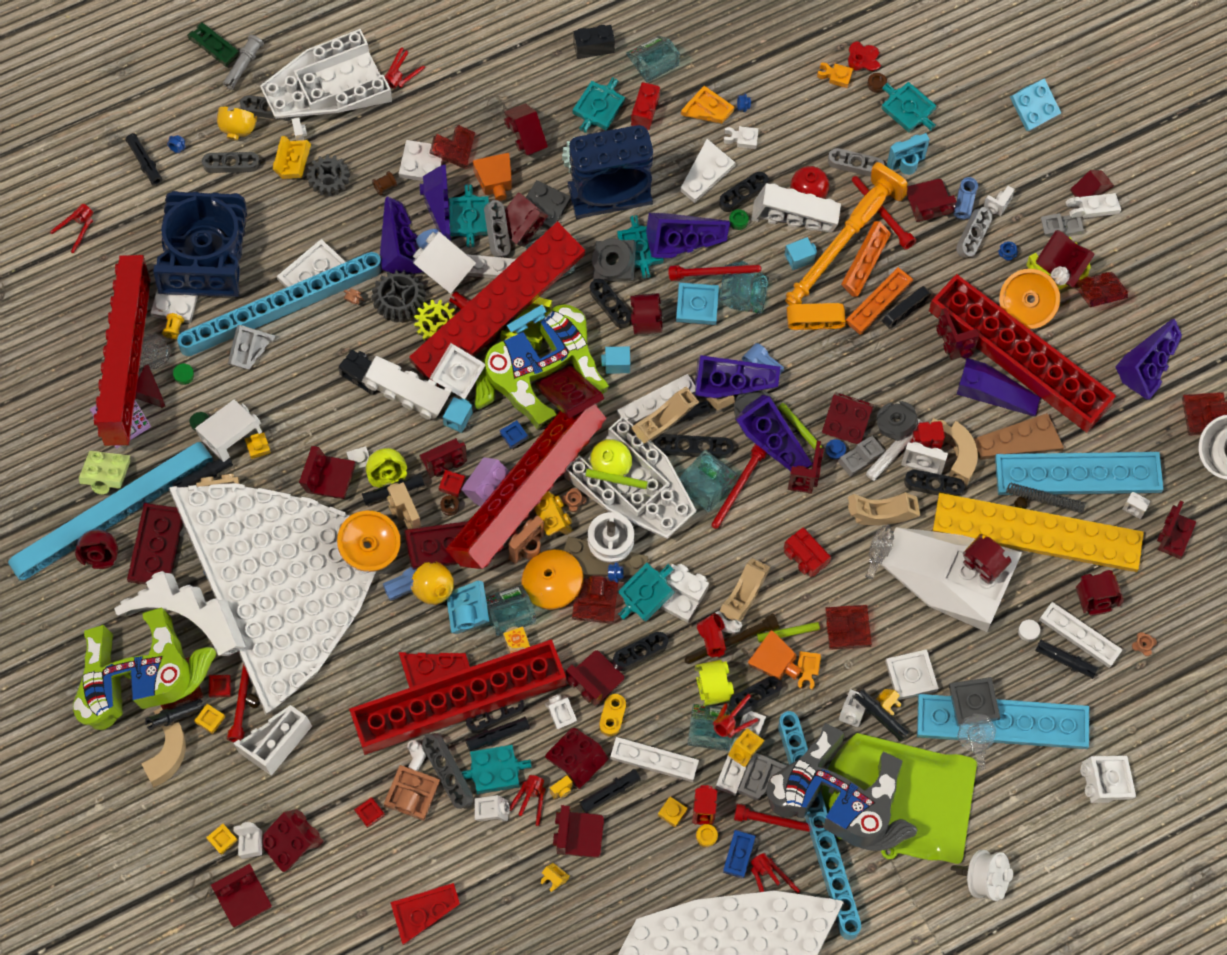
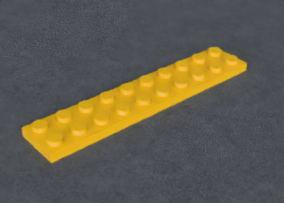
[932,493,1144,572]

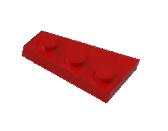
[398,652,470,688]

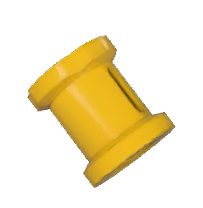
[162,313,185,339]

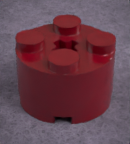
[630,293,663,335]
[963,534,1012,584]
[1076,570,1124,615]

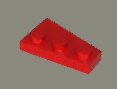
[390,883,460,945]

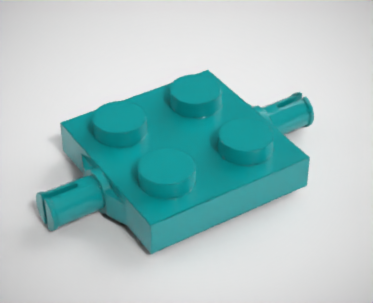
[572,77,625,133]
[881,82,936,133]
[449,184,489,248]
[617,215,663,278]
[618,563,675,622]
[460,745,532,794]

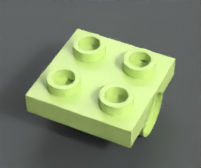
[79,451,130,494]

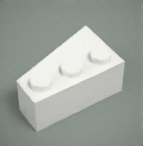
[233,705,312,776]

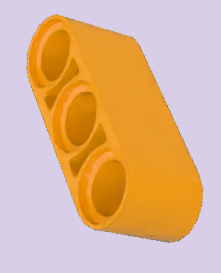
[787,303,846,330]

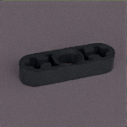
[719,172,769,212]
[590,279,631,328]
[882,286,931,329]
[904,470,964,497]
[612,632,668,671]
[728,676,782,716]
[466,700,524,733]

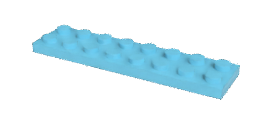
[995,452,1163,495]
[917,694,1089,749]

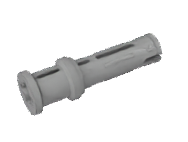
[222,34,264,90]

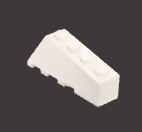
[362,356,452,420]

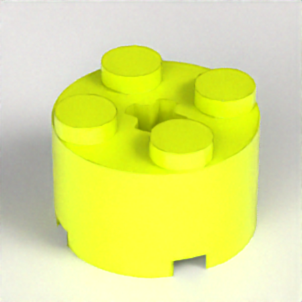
[695,660,734,707]

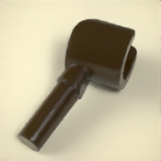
[1014,494,1039,509]
[246,693,260,708]

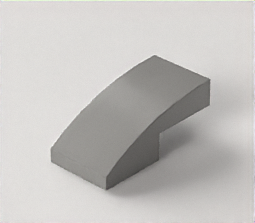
[1041,213,1084,237]
[838,436,885,477]

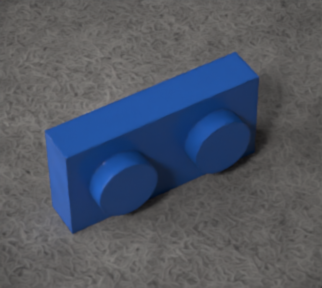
[723,830,756,879]

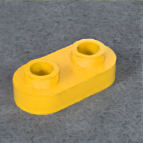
[599,694,626,737]

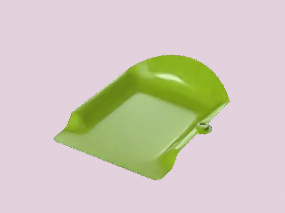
[822,733,977,864]

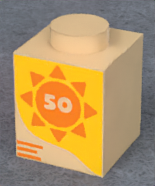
[503,626,530,654]

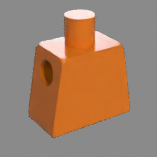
[472,152,512,201]
[748,630,802,680]

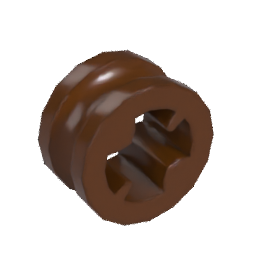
[440,495,459,516]

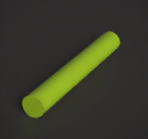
[778,403,823,450]
[585,469,647,489]
[757,622,820,643]

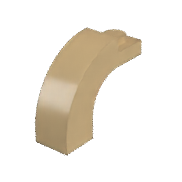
[632,387,699,444]
[930,418,978,487]
[848,492,920,525]
[720,558,770,622]
[142,707,186,788]

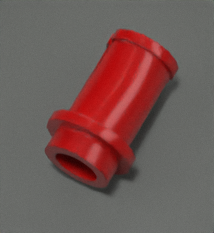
[449,291,471,309]

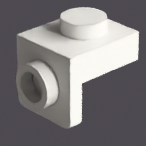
[234,822,262,859]

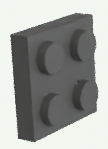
[526,180,571,229]
[949,677,1000,726]

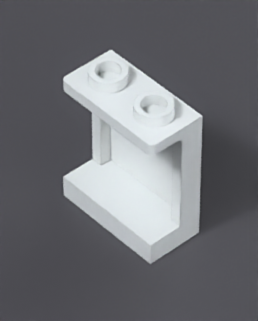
[413,231,476,294]
[195,400,262,462]

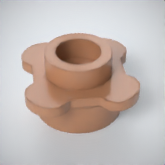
[343,288,364,305]
[561,488,586,512]
[1132,632,1157,656]

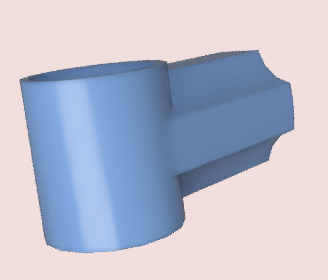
[953,177,978,220]
[742,343,784,377]
[383,567,417,601]

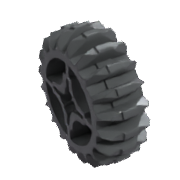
[371,269,426,322]

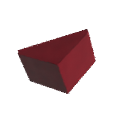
[1070,170,1114,197]
[135,364,166,408]

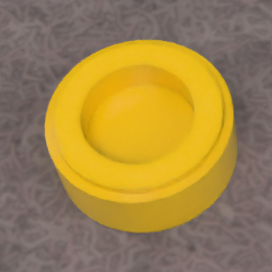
[696,824,718,847]

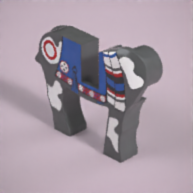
[767,723,918,851]

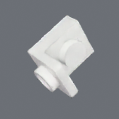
[984,186,1015,216]
[1122,492,1150,519]
[839,689,865,727]
[545,694,577,729]
[475,795,510,821]

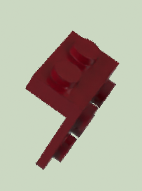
[906,179,957,222]
[1036,230,1095,288]
[936,308,979,360]
[566,650,624,707]
[545,728,609,789]
[553,805,604,858]
[262,809,324,872]

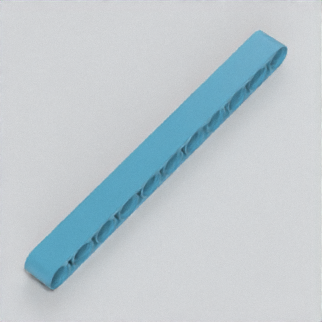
[177,252,382,356]
[8,442,213,580]
[778,711,861,940]

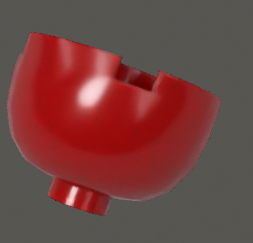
[790,166,829,199]

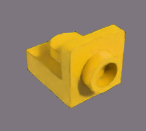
[728,728,764,767]

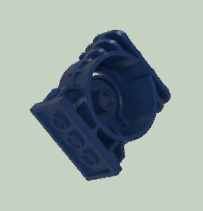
[567,125,653,219]
[153,191,247,297]

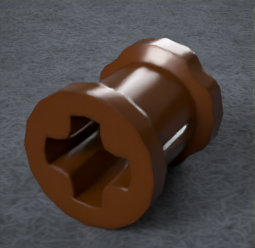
[372,171,397,196]

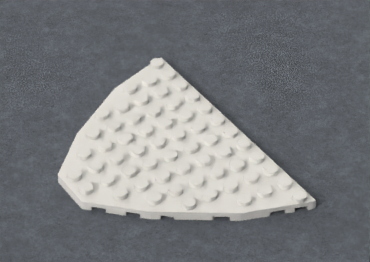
[169,483,376,715]
[618,891,844,955]

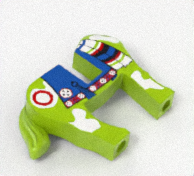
[475,305,609,430]
[73,607,216,730]

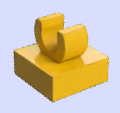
[245,432,271,460]
[875,689,901,715]
[541,863,570,892]

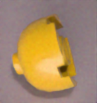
[217,107,257,140]
[411,562,454,605]

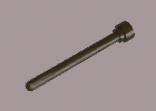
[684,613,780,664]

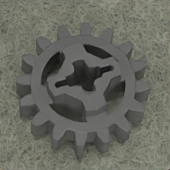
[307,154,350,196]

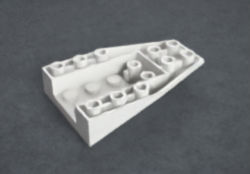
[260,29,392,119]
[564,416,696,539]
[879,527,1022,632]

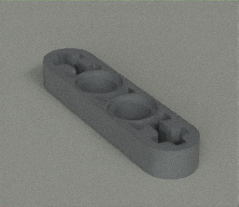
[422,733,473,809]

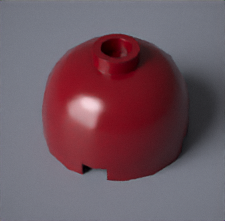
[75,529,118,569]

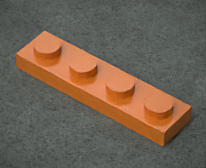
[841,221,891,297]
[846,267,913,335]

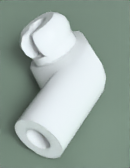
[715,611,742,634]
[407,740,426,771]

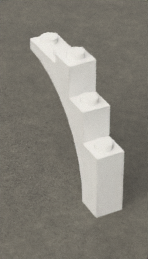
[114,571,246,656]

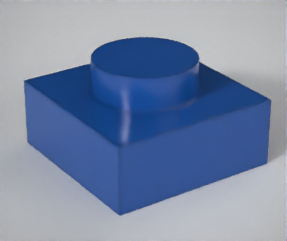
[500,420,528,449]

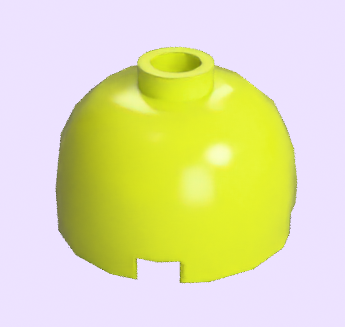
[590,439,632,476]
[365,448,407,488]

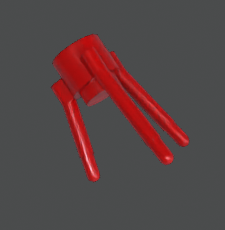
[384,47,425,89]
[50,204,93,253]
[713,694,758,738]
[509,775,546,826]
[751,853,800,893]

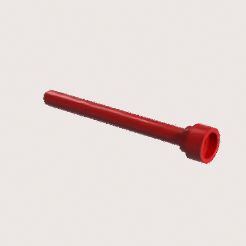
[852,176,916,250]
[668,265,762,281]
[711,444,768,529]
[227,663,250,742]
[733,803,836,836]

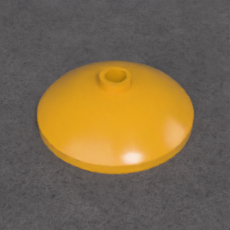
[999,269,1060,329]
[337,510,400,572]
[521,549,583,610]

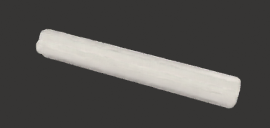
[866,419,922,481]

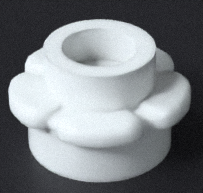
[1051,266,1070,285]

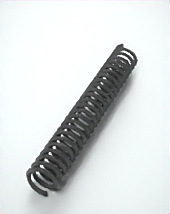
[1006,482,1085,514]

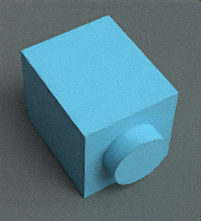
[784,237,817,271]
[601,346,630,374]
[443,397,473,433]

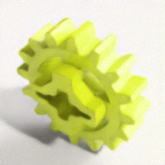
[414,300,455,341]

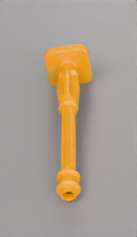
[785,162,908,305]

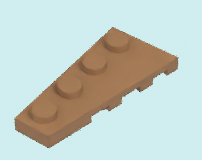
[974,413,1064,460]

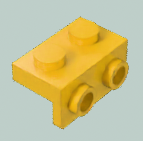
[273,136,311,179]
[534,491,573,536]

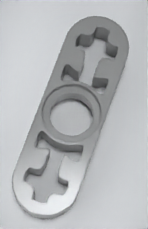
[828,148,884,177]
[484,200,511,258]
[957,207,992,258]

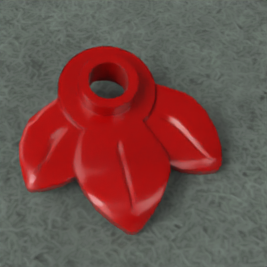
[848,41,881,71]

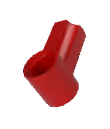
[697,613,726,658]

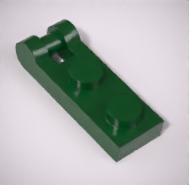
[187,22,240,67]

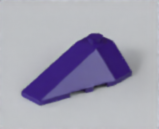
[420,165,451,241]
[380,196,424,275]
[646,213,730,258]
[1115,319,1182,399]
[695,355,781,399]
[956,358,1040,417]
[735,395,812,472]

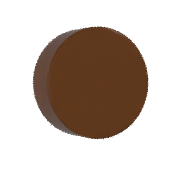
[867,73,887,93]

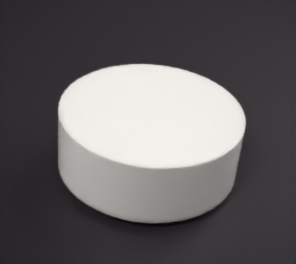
[1018,620,1040,642]

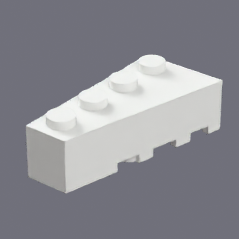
[751,183,841,233]

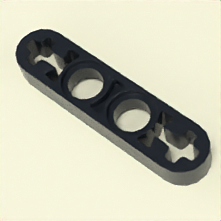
[654,434,734,458]

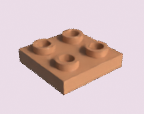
[509,516,544,564]
[384,765,440,821]

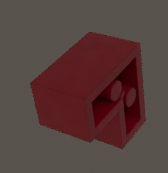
[504,103,548,156]

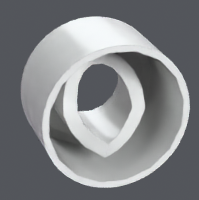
[1199,415,1227,480]

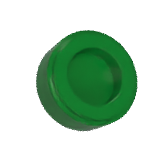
[729,209,749,230]
[173,363,194,385]

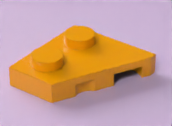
[681,86,735,124]

